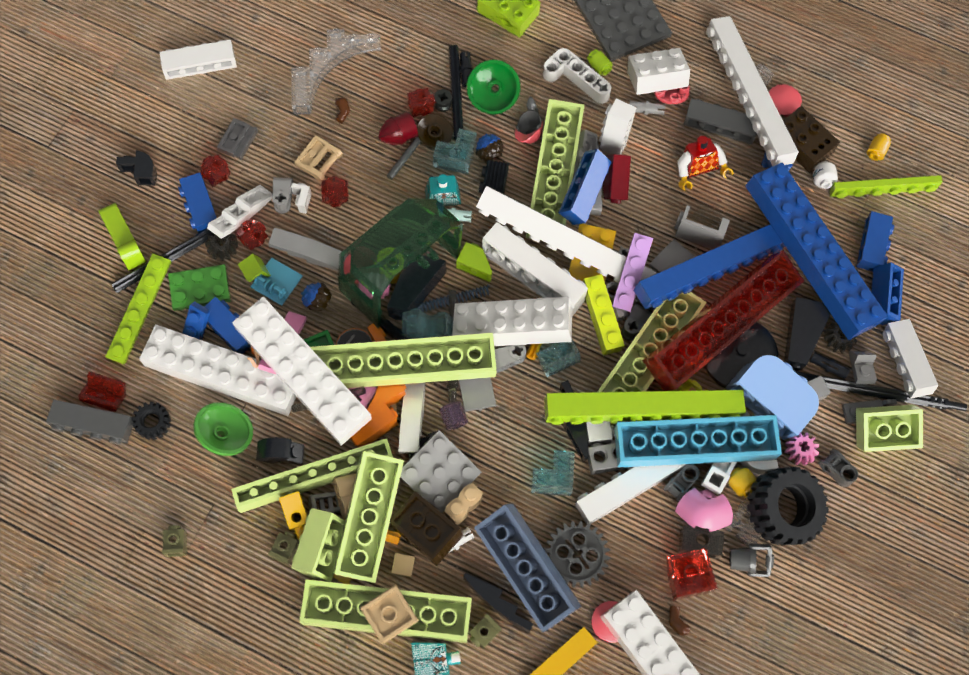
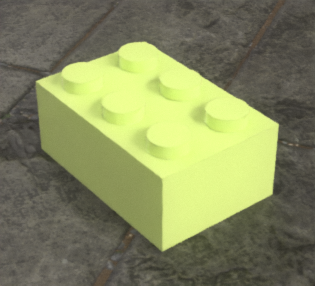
[856,405,923,452]
[291,508,345,582]

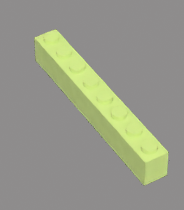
[231,438,393,513]

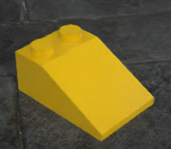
[569,224,616,281]

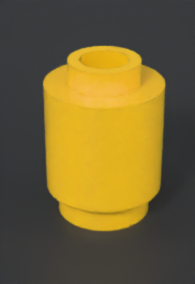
[867,133,891,161]

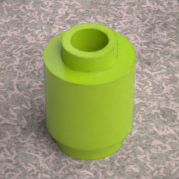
[587,49,613,76]

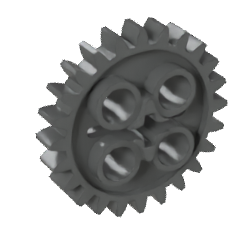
[545,521,610,588]

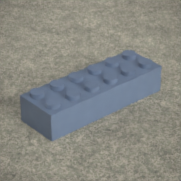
[474,503,582,633]

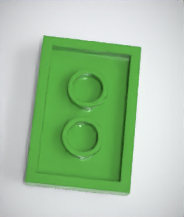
[168,264,231,311]

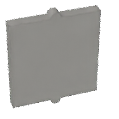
[459,377,496,412]

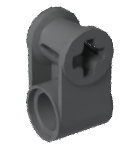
[621,303,653,341]
[819,449,858,487]
[663,464,700,502]

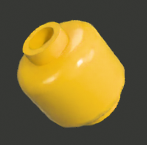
[728,467,757,498]

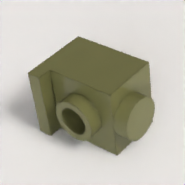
[162,525,187,557]
[268,531,299,566]
[469,614,502,649]

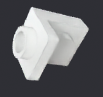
[291,183,312,214]

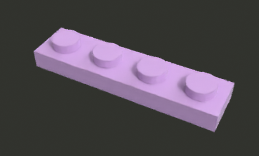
[612,233,653,312]

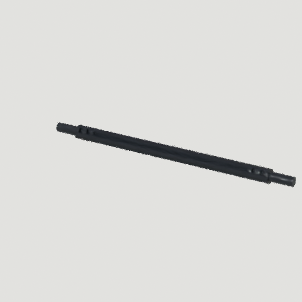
[794,371,967,411]

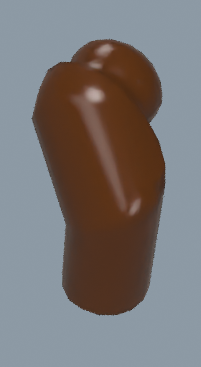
[335,97,350,124]
[669,606,690,635]

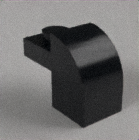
[116,151,157,186]
[256,437,304,465]

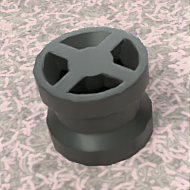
[434,89,452,112]

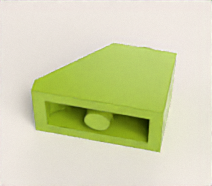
[456,242,492,282]

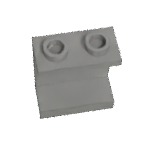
[674,205,730,250]

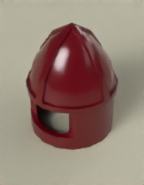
[378,111,418,145]

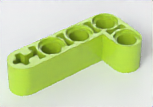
[98,203,146,271]

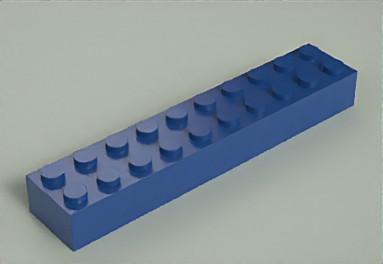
[745,162,888,340]

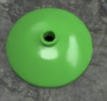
[193,403,253,456]

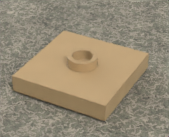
[360,585,418,645]

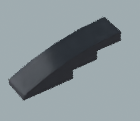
[560,380,589,462]
[463,573,534,633]

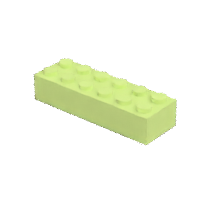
[333,451,404,583]

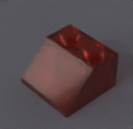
[666,548,718,601]

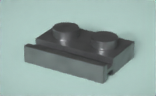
[217,118,258,160]

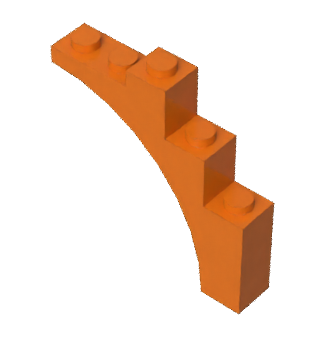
[350,323,407,448]

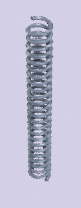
[412,284,490,315]

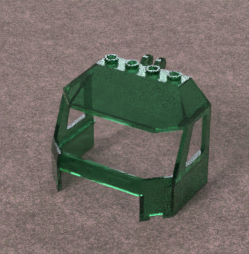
[338,198,463,328]

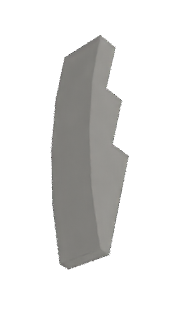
[268,228,348,272]

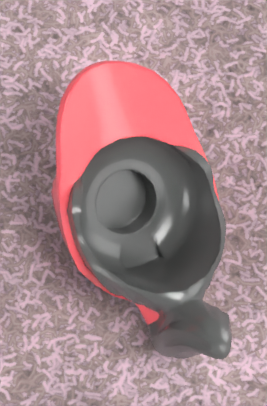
[514,96,543,144]

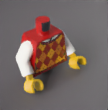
[677,136,734,191]

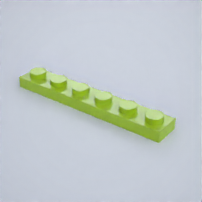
[829,175,943,198]
[105,253,171,365]

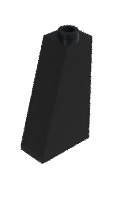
[387,252,446,321]
[784,297,830,371]

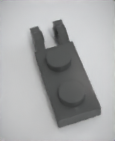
[842,399,897,424]

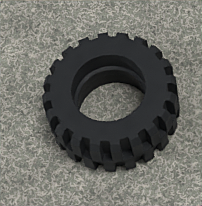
[747,467,829,545]

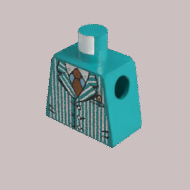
[425,174,461,207]
[411,643,461,675]

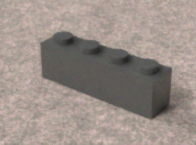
[683,98,757,145]
[46,399,134,445]

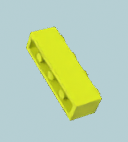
[583,274,625,356]

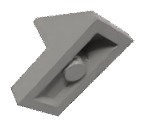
[849,351,877,384]

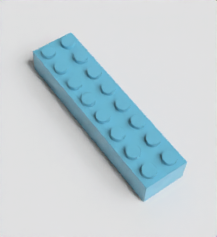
[614,415,782,467]

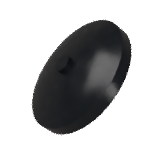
[702,317,778,388]

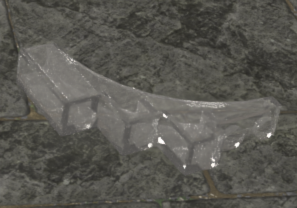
[291,28,381,115]

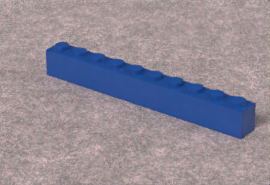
[633,224,786,309]

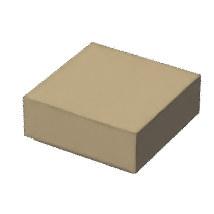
[391,553,415,578]

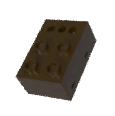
[783,106,840,173]
[389,491,464,566]

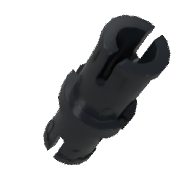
[460,51,473,88]
[810,352,850,380]

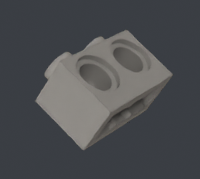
[587,440,628,475]

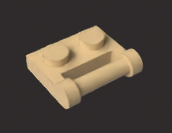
[294,135,343,182]

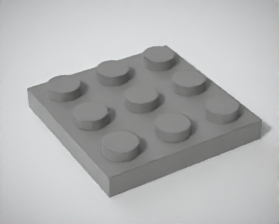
[400,430,482,513]

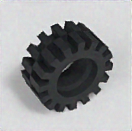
[132,402,171,440]

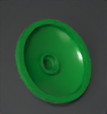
[467,60,521,115]

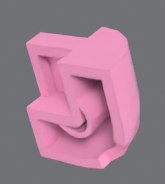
[675,488,733,532]

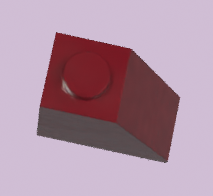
[603,154,631,204]

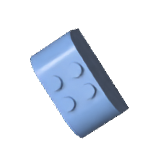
[725,355,819,440]

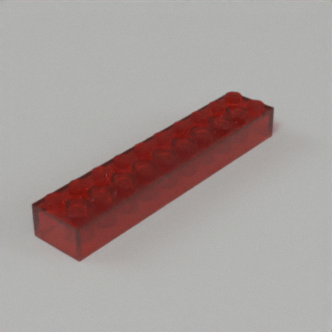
[642,250,804,391]

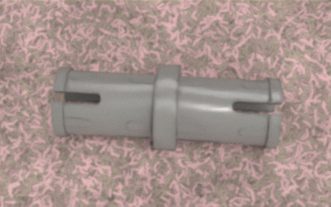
[629,101,665,116]

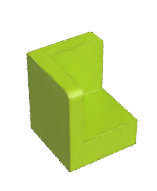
[238,253,271,282]

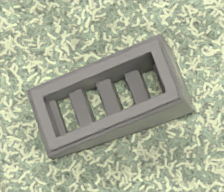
[308,492,340,513]

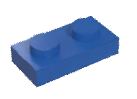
[182,301,210,340]

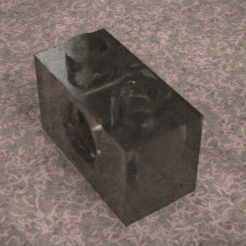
[678,524,724,559]

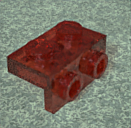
[78,372,126,412]

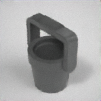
[729,544,774,577]

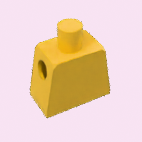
[279,491,308,540]

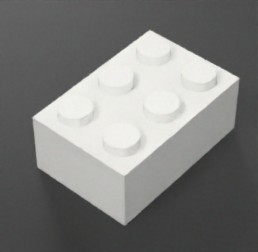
[627,48,690,95]

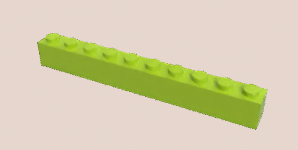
[544,390,746,425]

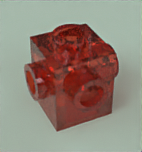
[407,88,436,117]
[200,154,230,187]
[321,176,348,207]
[234,219,268,250]

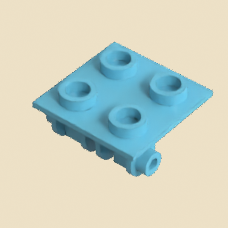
[250,257,303,306]

